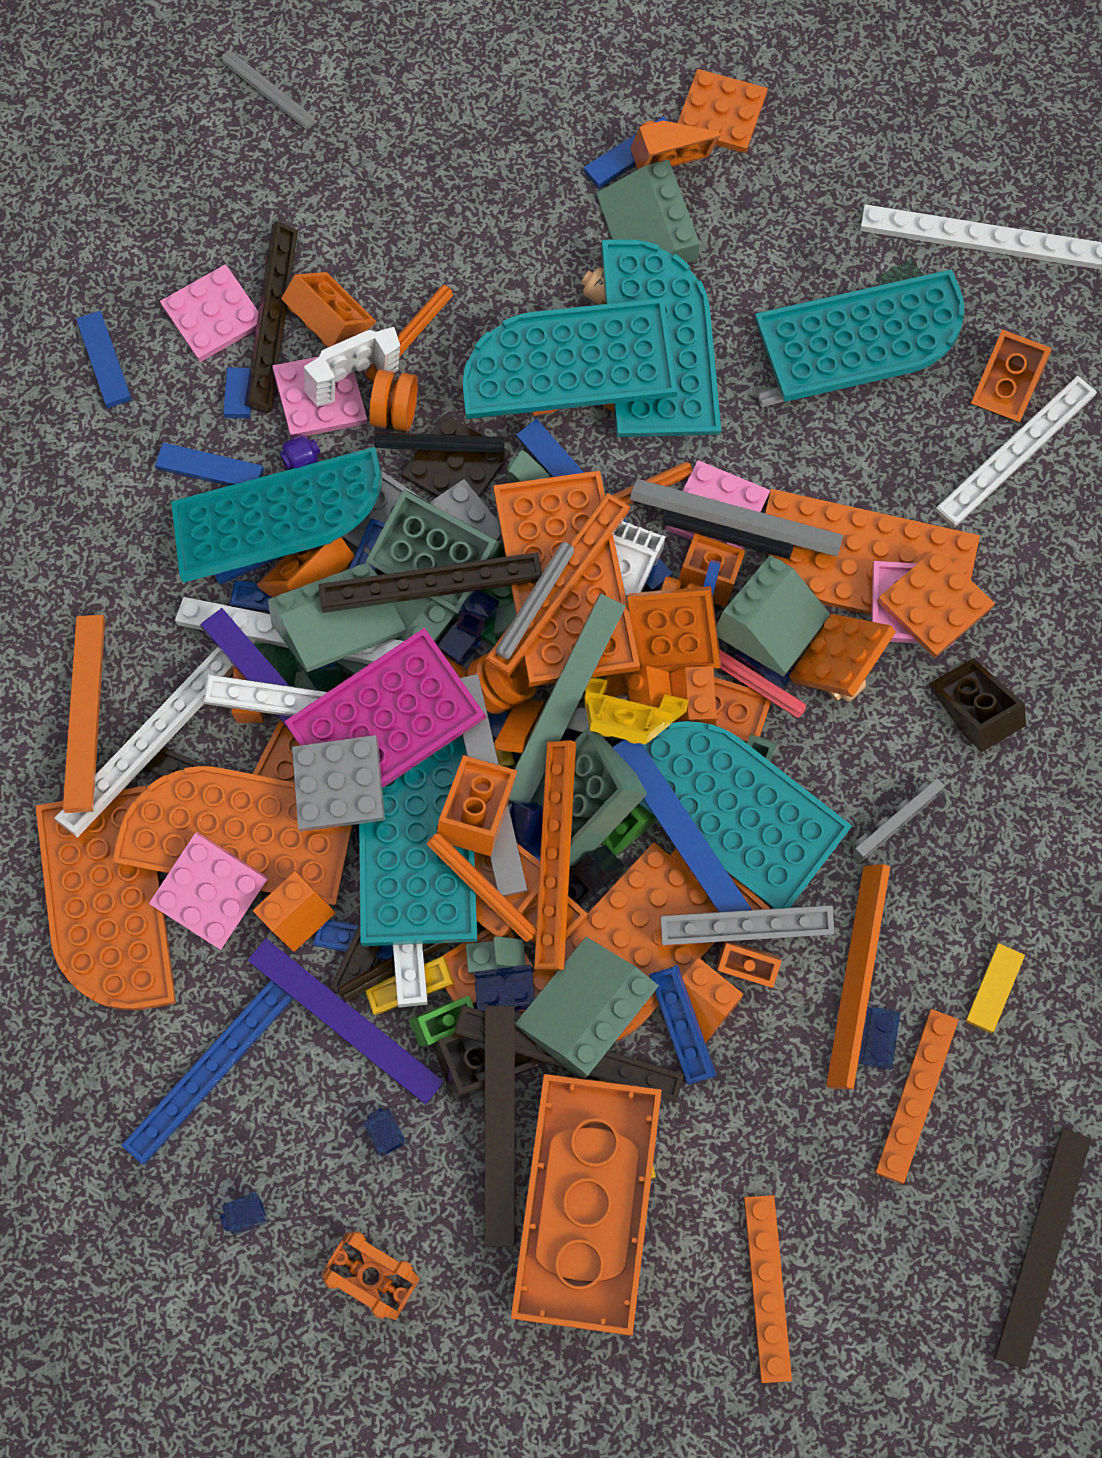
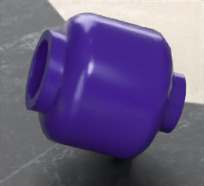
[279,435,321,470]

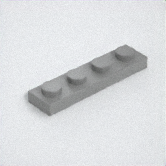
[852,778,945,863]

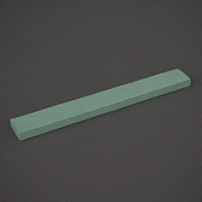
[509,593,626,808]

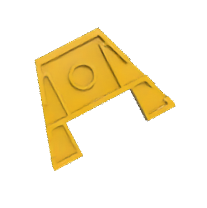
[583,677,689,745]

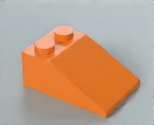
[630,121,720,169]
[971,329,1052,422]
[437,755,517,856]

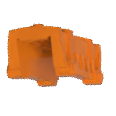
[321,1231,420,1320]

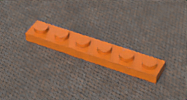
[875,1009,959,1184]
[744,1195,792,1383]

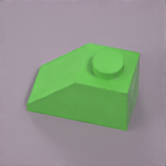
[602,804,657,856]
[408,996,474,1046]

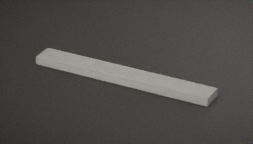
[630,479,843,556]
[460,674,528,897]

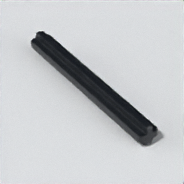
[374,432,505,453]
[663,510,793,559]

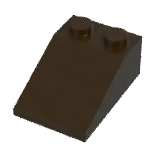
[929,658,1026,752]
[433,1011,540,1102]

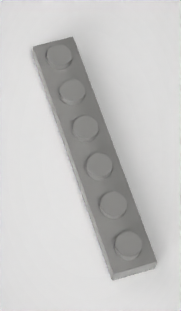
[660,905,834,945]

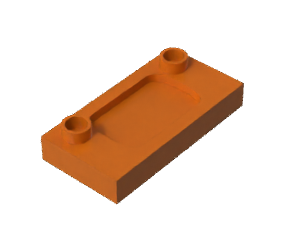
[511,1074,662,1336]

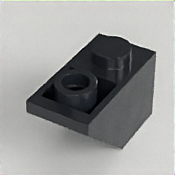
[568,845,624,907]

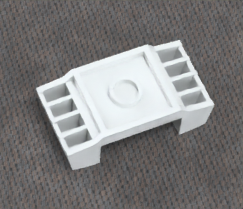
[304,327,400,407]
[613,521,666,614]

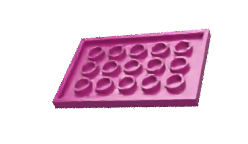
[284,628,487,788]

